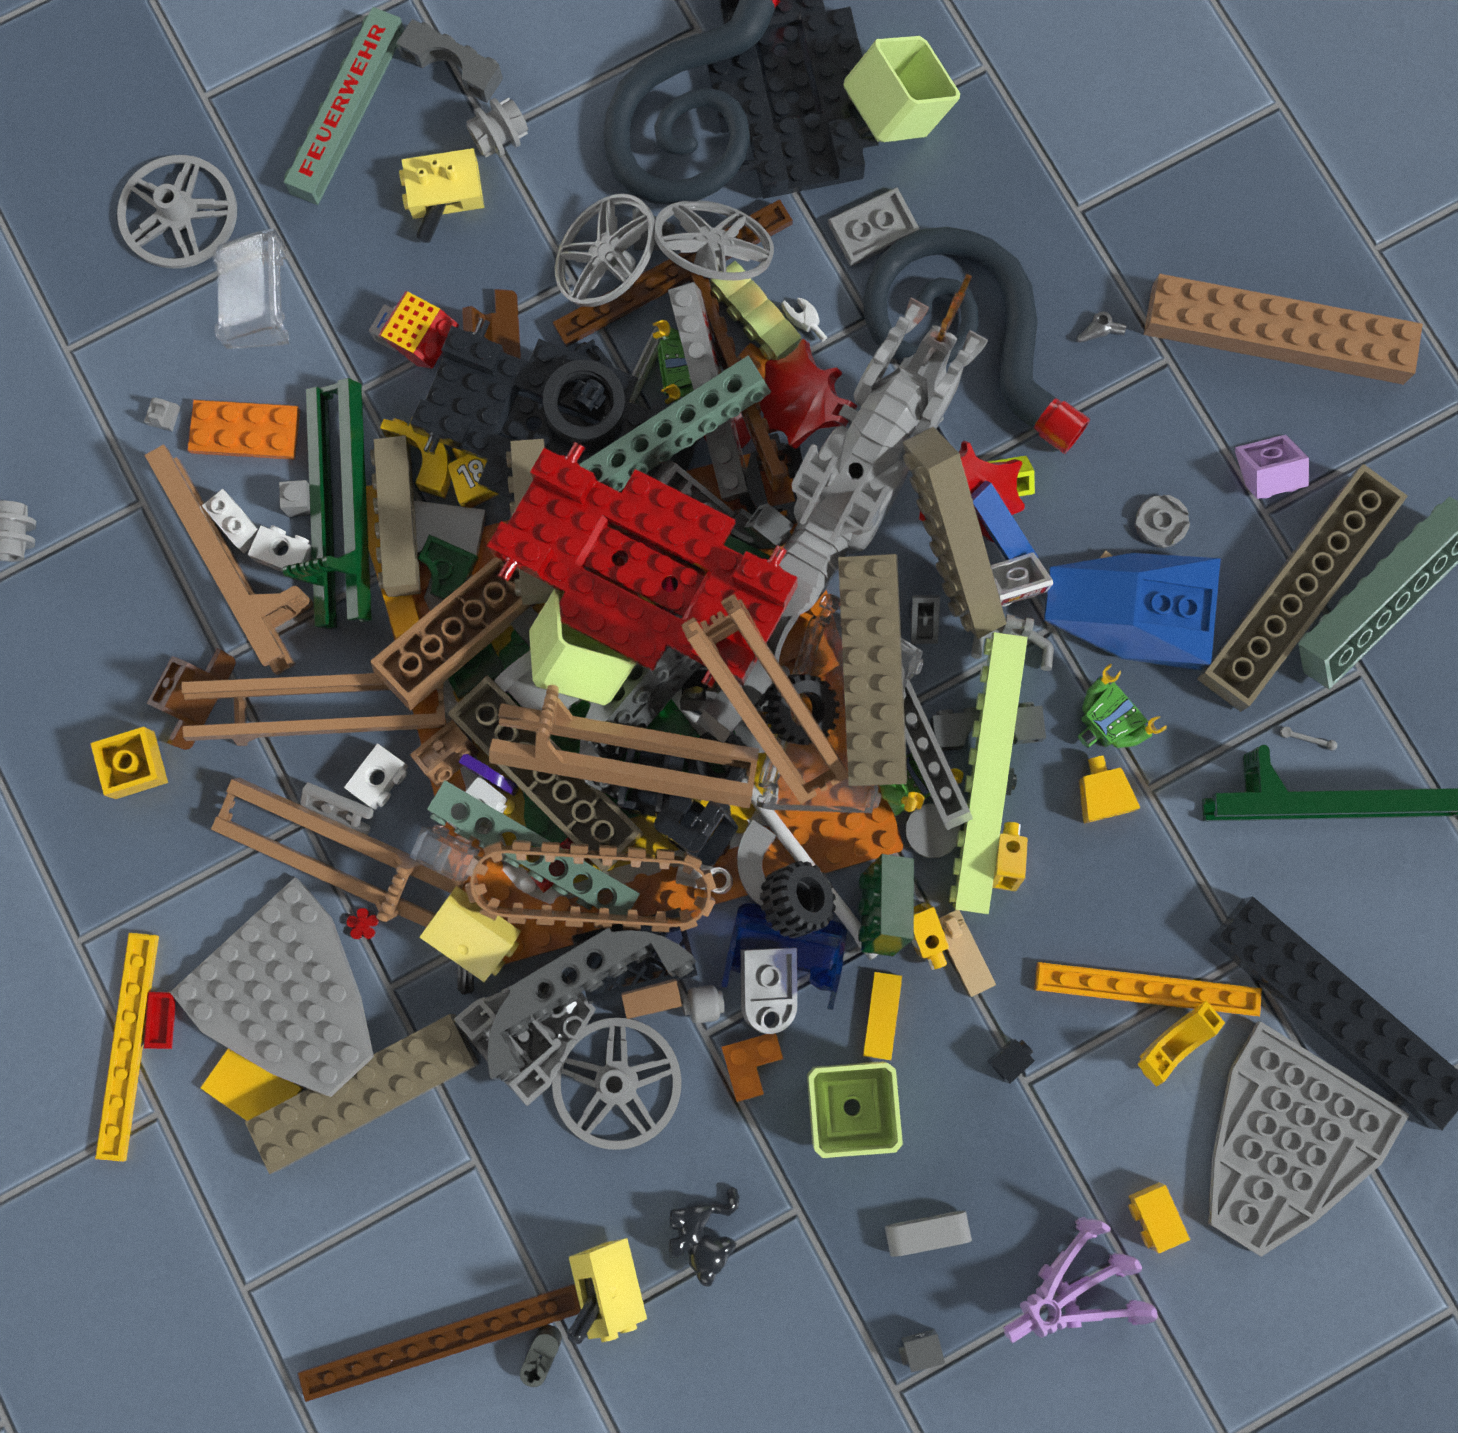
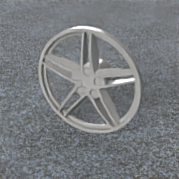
[117,155,237,269]
[555,194,655,307]
[654,200,774,281]
[552,1018,681,1150]

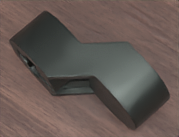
[520,1325,562,1387]

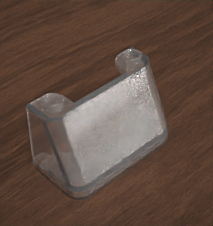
[213,229,289,349]

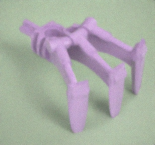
[1003,1217,1157,1343]

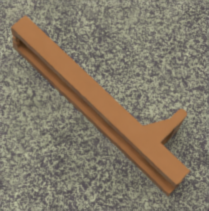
[145,444,313,675]
[681,594,848,804]
[182,673,446,746]
[489,685,759,808]
[211,778,466,927]

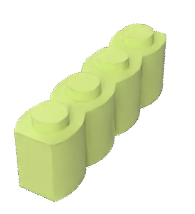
[710,261,802,360]

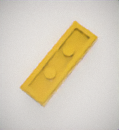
[863,972,902,1060]

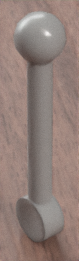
[1280,727,1337,751]

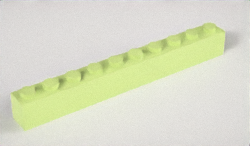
[949,632,1028,914]

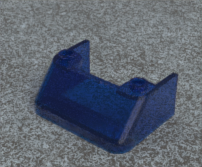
[721,903,847,1010]

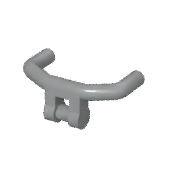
[971,614,1054,671]

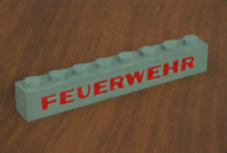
[284,7,404,205]

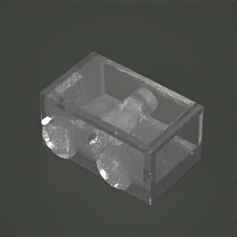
[409,824,480,881]

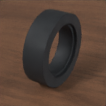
[543,360,625,446]

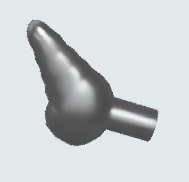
[1076,312,1127,343]

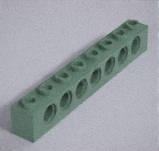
[579,355,771,492]
[427,780,640,924]

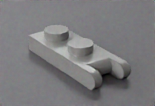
[300,782,374,835]

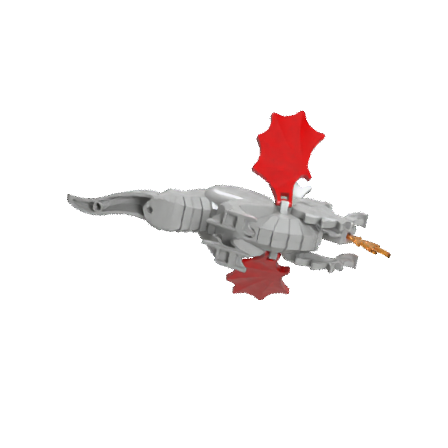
[757,274,1025,711]

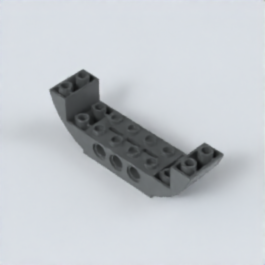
[580,614,701,800]
[487,928,697,1082]

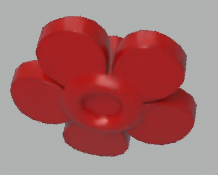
[347,908,379,940]

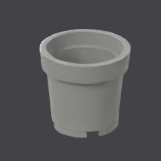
[494,650,582,711]

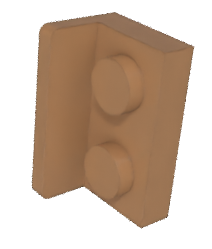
[410,720,479,787]

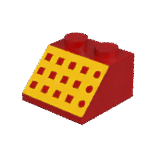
[378,291,459,368]

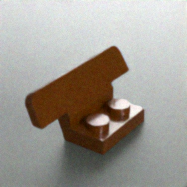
[462,289,521,359]
[146,648,236,750]

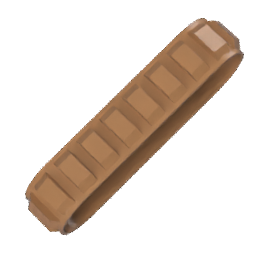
[465,840,716,932]

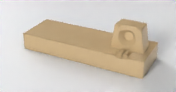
[939,910,996,997]

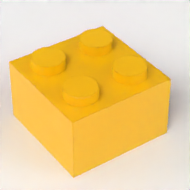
[90,727,168,799]

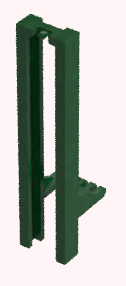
[282,378,372,630]
[1202,745,1458,821]

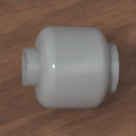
[682,985,724,1024]

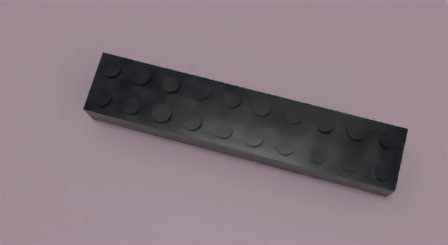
[1209,896,1458,1130]

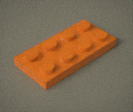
[188,400,300,460]

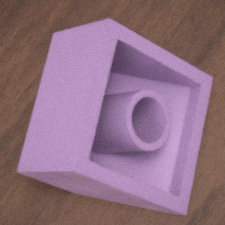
[1235,435,1309,499]

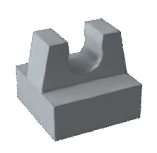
[144,397,180,432]

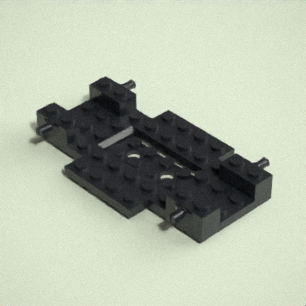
[707,0,878,199]
[410,318,700,534]

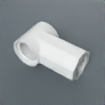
[676,864,733,894]

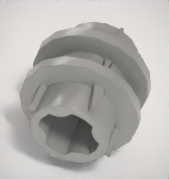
[466,97,528,157]
[0,500,36,562]

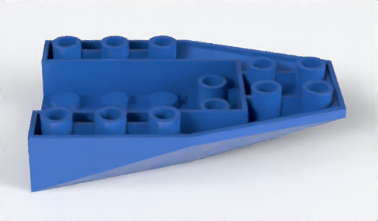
[1044,553,1221,670]

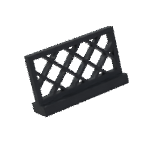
[572,908,698,1004]

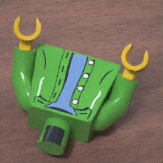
[653,320,721,404]
[1078,664,1167,748]
[879,753,964,816]

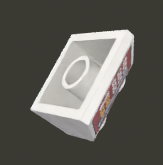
[990,552,1053,606]

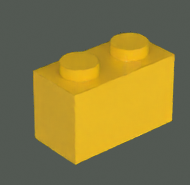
[1128,1182,1190,1254]

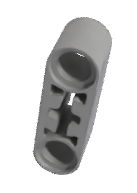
[885,1211,972,1257]

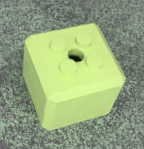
[844,36,960,142]
[529,588,637,705]
[807,1061,903,1158]

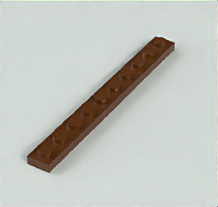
[553,199,793,347]
[689,271,787,492]
[298,1283,581,1402]

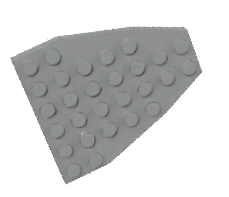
[170,877,374,1097]
[1208,1021,1410,1257]

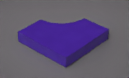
[459,754,519,797]

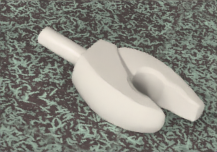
[782,298,827,342]

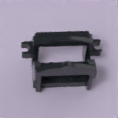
[740,433,803,524]
[617,748,686,818]
[654,774,738,866]

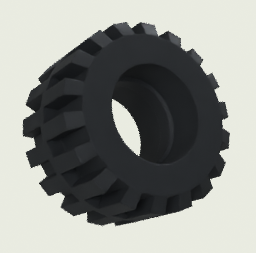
[763,674,840,745]
[760,861,836,938]

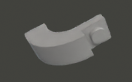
[737,820,776,907]

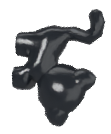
[669,1187,740,1287]

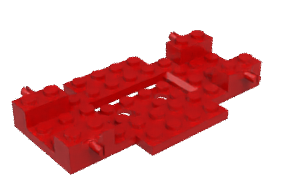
[487,442,798,688]

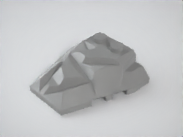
[454,976,596,1106]

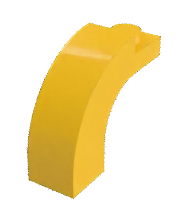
[380,418,451,499]
[1137,1001,1225,1087]

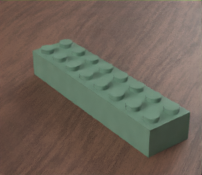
[1298,496,1458,690]

